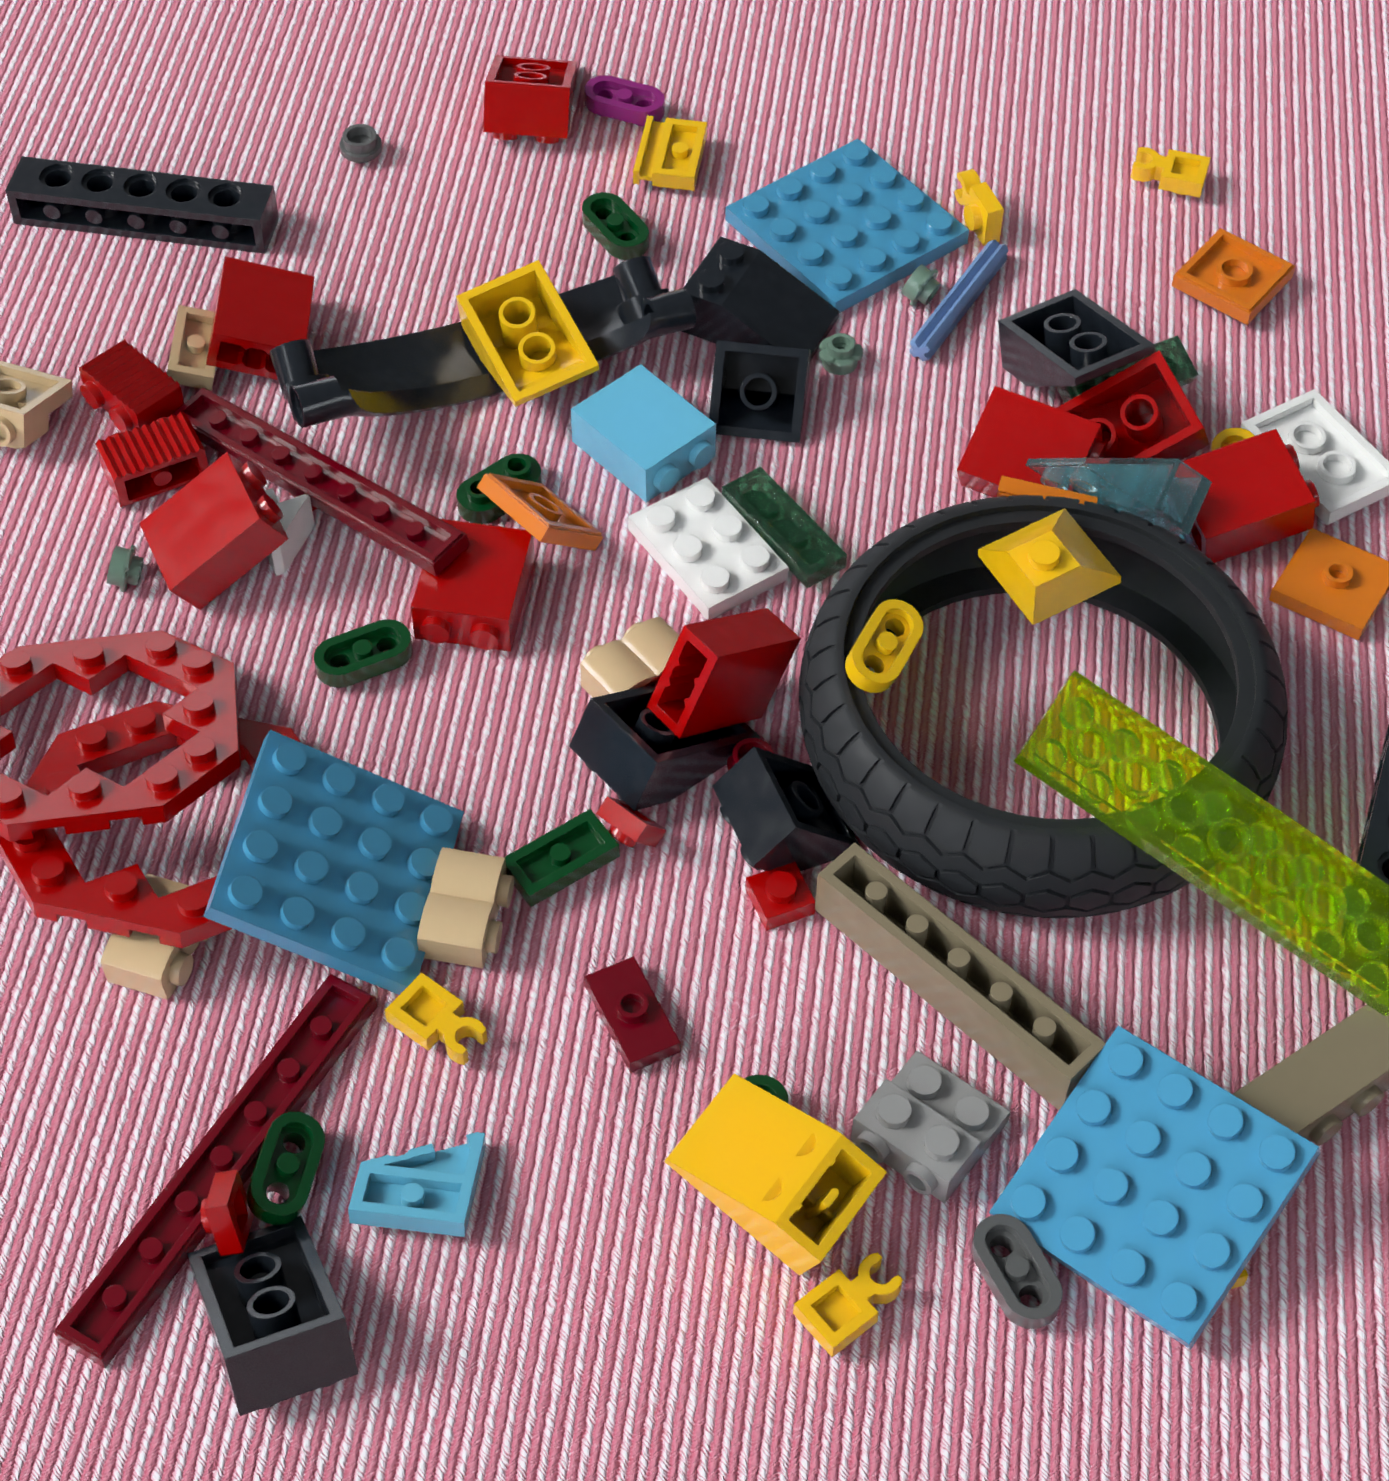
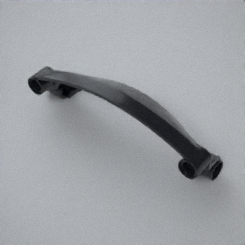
[269,256,696,428]

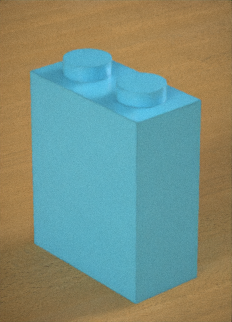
[571,364,716,503]

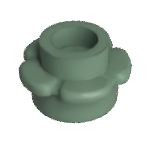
[901,264,941,307]
[819,333,863,375]
[106,545,144,592]

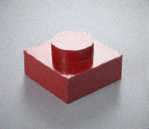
[596,796,667,848]
[745,862,816,931]
[200,1170,254,1256]

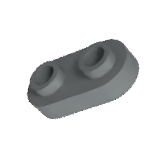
[971,1214,1063,1329]

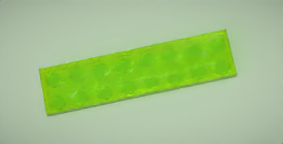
[1014,670,1389,1016]

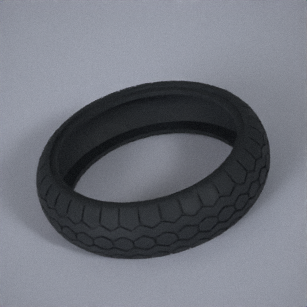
[799,495,1288,919]

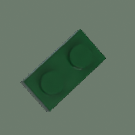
[504,809,620,907]

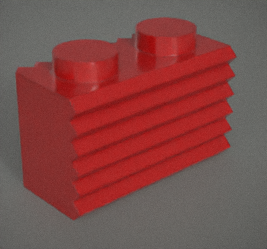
[79,339,184,432]
[96,411,209,507]

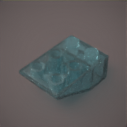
[1026,458,1212,534]

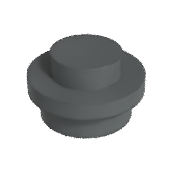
[339,124,382,163]

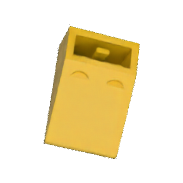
[664,1073,887,1276]

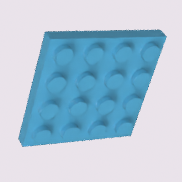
[725,139,969,313]
[203,730,464,995]
[989,1025,1320,1350]

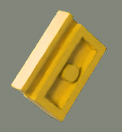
[633,115,708,191]

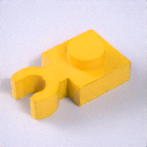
[1130,147,1211,198]
[954,169,1004,246]
[385,972,488,1065]
[793,1252,903,1357]

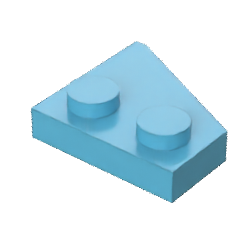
[348,1132,486,1237]

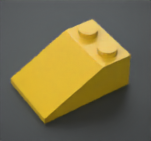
[456,260,599,407]

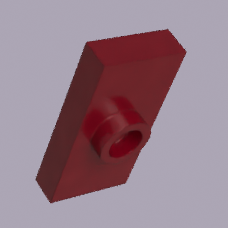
[584,956,681,1073]

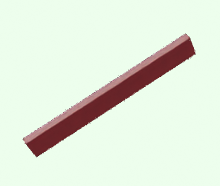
[172,387,470,577]
[53,973,377,1369]

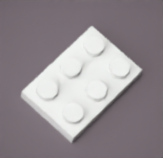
[1240,389,1389,525]
[628,477,789,620]

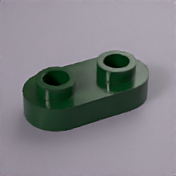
[582,192,649,260]
[456,454,542,524]
[314,619,413,688]
[246,1112,325,1225]

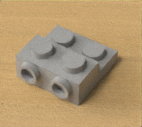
[851,1051,1011,1204]

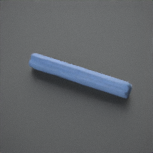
[909,240,1008,361]

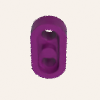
[584,75,665,127]

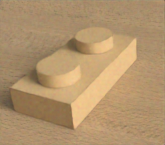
[167,305,216,391]

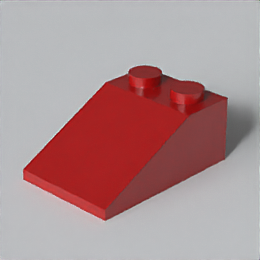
[483,55,577,144]
[1056,350,1209,496]

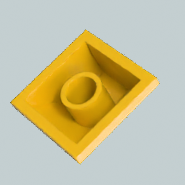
[978,508,1121,625]

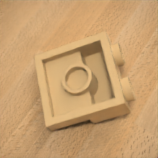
[0,360,72,449]

